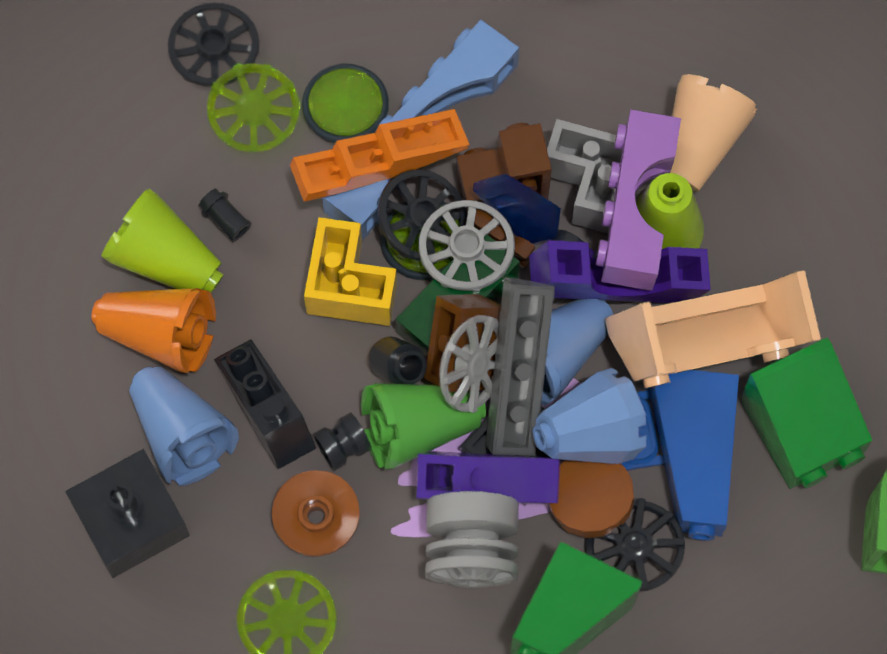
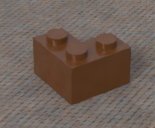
[456,122,552,216]

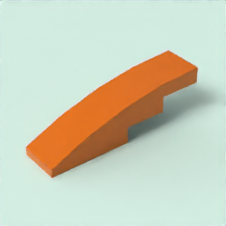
[290,109,470,202]

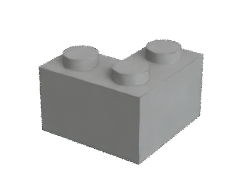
[547,119,622,234]

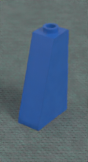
[648,370,739,541]

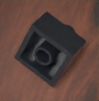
[65,449,190,578]

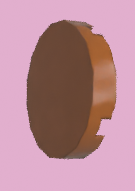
[548,460,634,538]

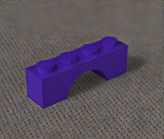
[529,240,711,303]

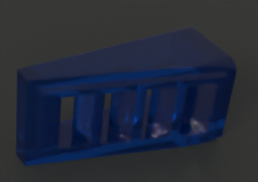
[473,173,561,243]

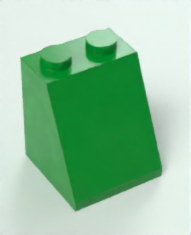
[740,337,873,489]
[510,542,643,654]

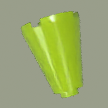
[635,173,704,249]
[101,189,224,293]

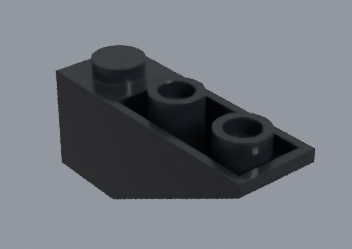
[214,339,317,469]

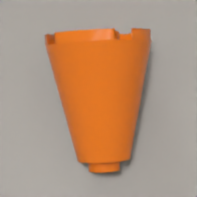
[91,288,216,373]

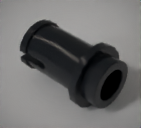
[199,188,252,242]

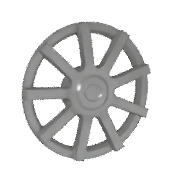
[419,200,515,292]
[440,315,499,413]

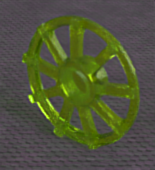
[207,63,300,152]
[237,570,337,654]

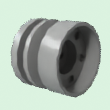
[425,491,518,588]

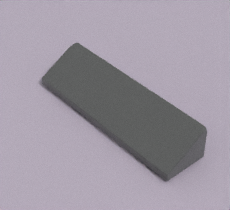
[486,278,555,456]

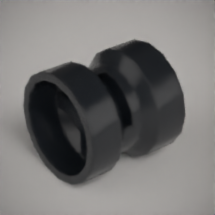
[313,412,372,471]

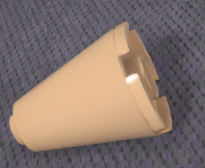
[670,74,757,192]

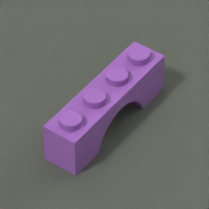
[596,109,681,291]

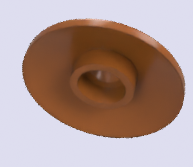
[272,470,360,556]

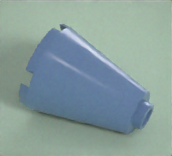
[541,299,613,405]
[129,367,239,486]

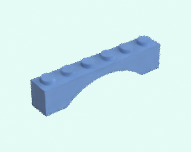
[322,20,519,241]

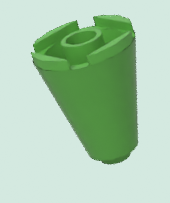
[361,383,486,470]

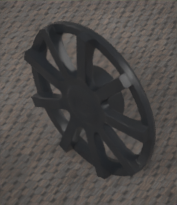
[168,3,260,89]
[376,169,467,261]
[586,498,685,592]

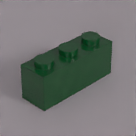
[396,235,520,359]

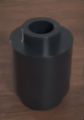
[369,336,427,384]

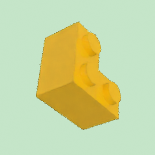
[304,217,397,326]

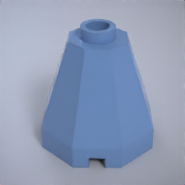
[533,368,646,464]

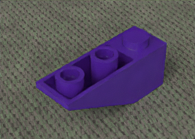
[417,451,560,503]

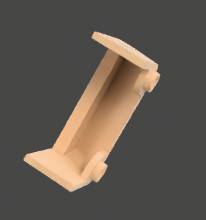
[605,270,821,388]

